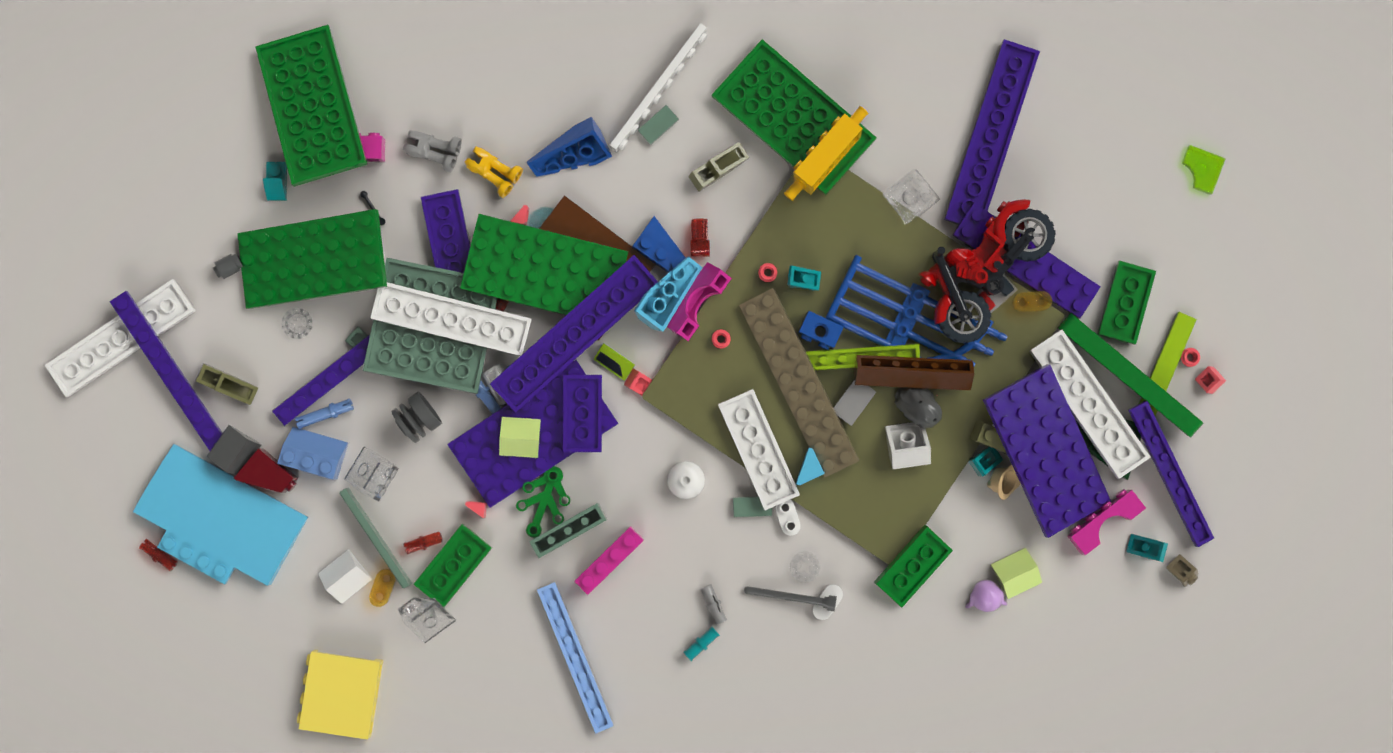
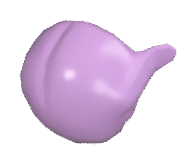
[965,580,1007,612]

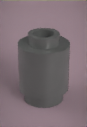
[213,253,243,279]

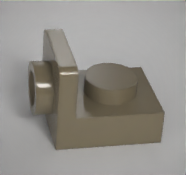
[1166,554,1198,587]

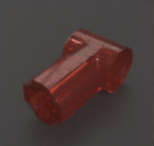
[690,218,710,257]

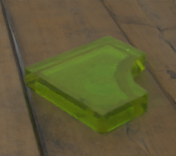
[1182,145,1226,195]

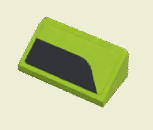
[593,343,635,381]

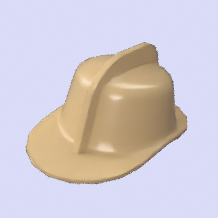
[987,464,1021,500]

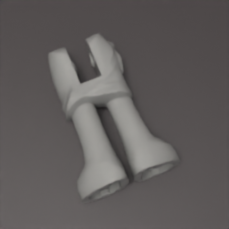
[403,131,462,173]

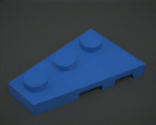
[632,216,686,273]

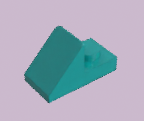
[263,162,287,201]
[787,266,821,291]
[1126,534,1168,562]

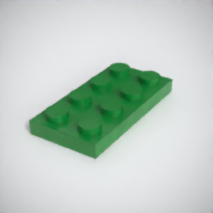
[1098,261,1156,345]
[414,524,493,608]
[874,525,953,608]

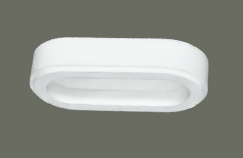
[813,584,843,620]

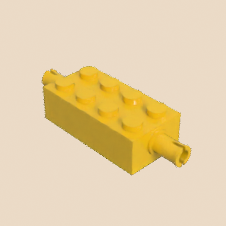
[784,106,869,201]

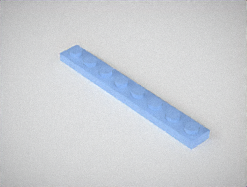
[537,582,614,734]

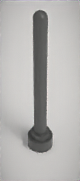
[744,586,837,612]

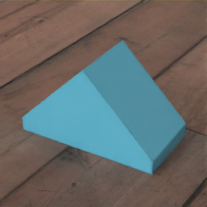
[795,448,825,485]

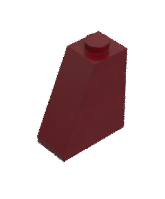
[234,448,298,493]

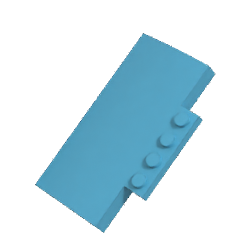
[133,444,308,586]

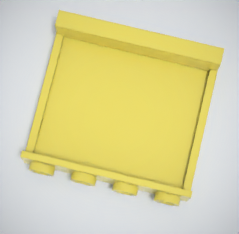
[297,650,383,740]

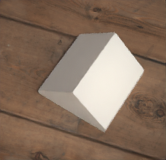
[318,549,373,603]

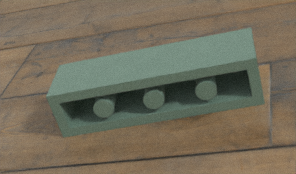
[529,503,607,558]

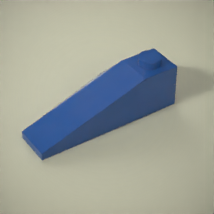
[527,117,612,177]

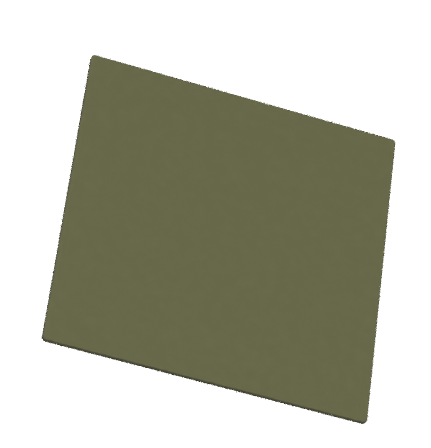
[642,170,1064,565]

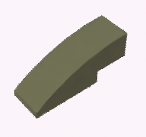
[688,142,750,192]
[195,363,258,405]

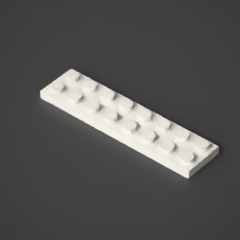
[45,279,195,397]
[370,282,532,356]
[1029,330,1151,479]

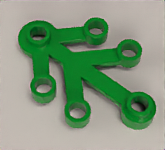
[516,466,571,538]

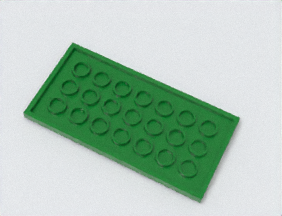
[255,25,368,187]
[712,39,877,196]
[237,209,387,309]
[460,214,628,315]

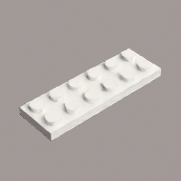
[718,389,800,510]

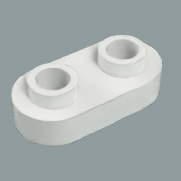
[775,500,800,536]

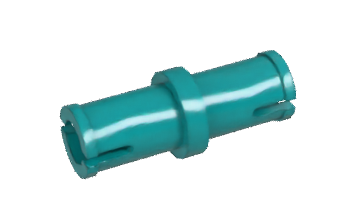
[683,626,720,661]

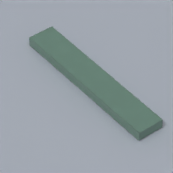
[339,488,412,588]

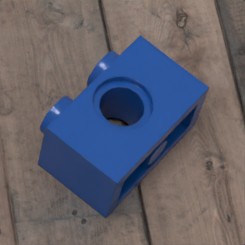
[798,311,844,350]

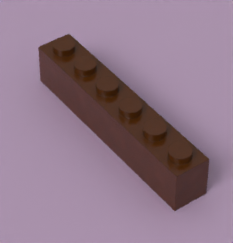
[854,355,975,390]

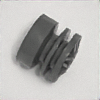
[391,392,442,443]

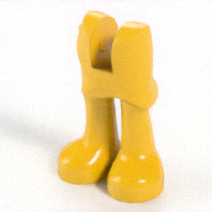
[464,146,523,198]

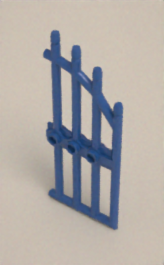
[825,255,1007,366]

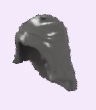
[894,387,942,428]

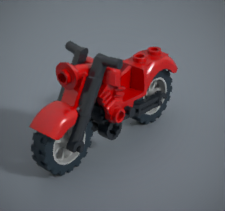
[918,199,1056,343]

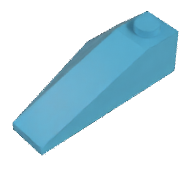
[634,257,703,332]

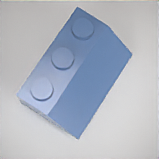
[277,427,348,480]

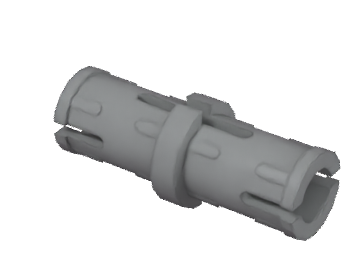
[700,584,727,625]

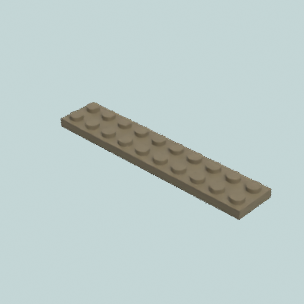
[739,288,860,478]

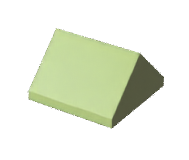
[499,417,541,458]
[991,548,1042,599]

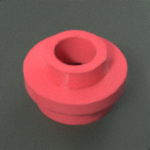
[758,263,777,282]
[711,329,731,349]
[1180,348,1200,367]

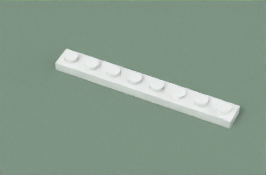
[610,23,707,153]

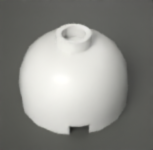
[667,461,705,499]

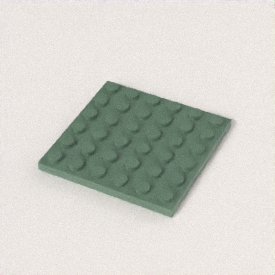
[363,258,497,394]

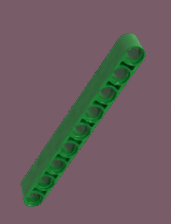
[1058,313,1204,438]

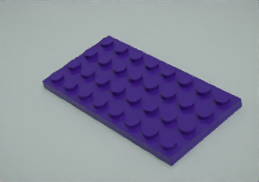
[447,360,618,508]
[983,364,1111,538]

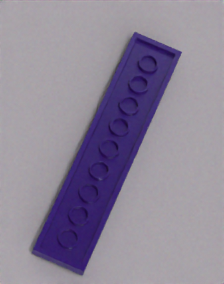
[944,39,1040,225]
[490,255,658,413]

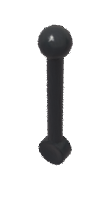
[360,191,386,225]

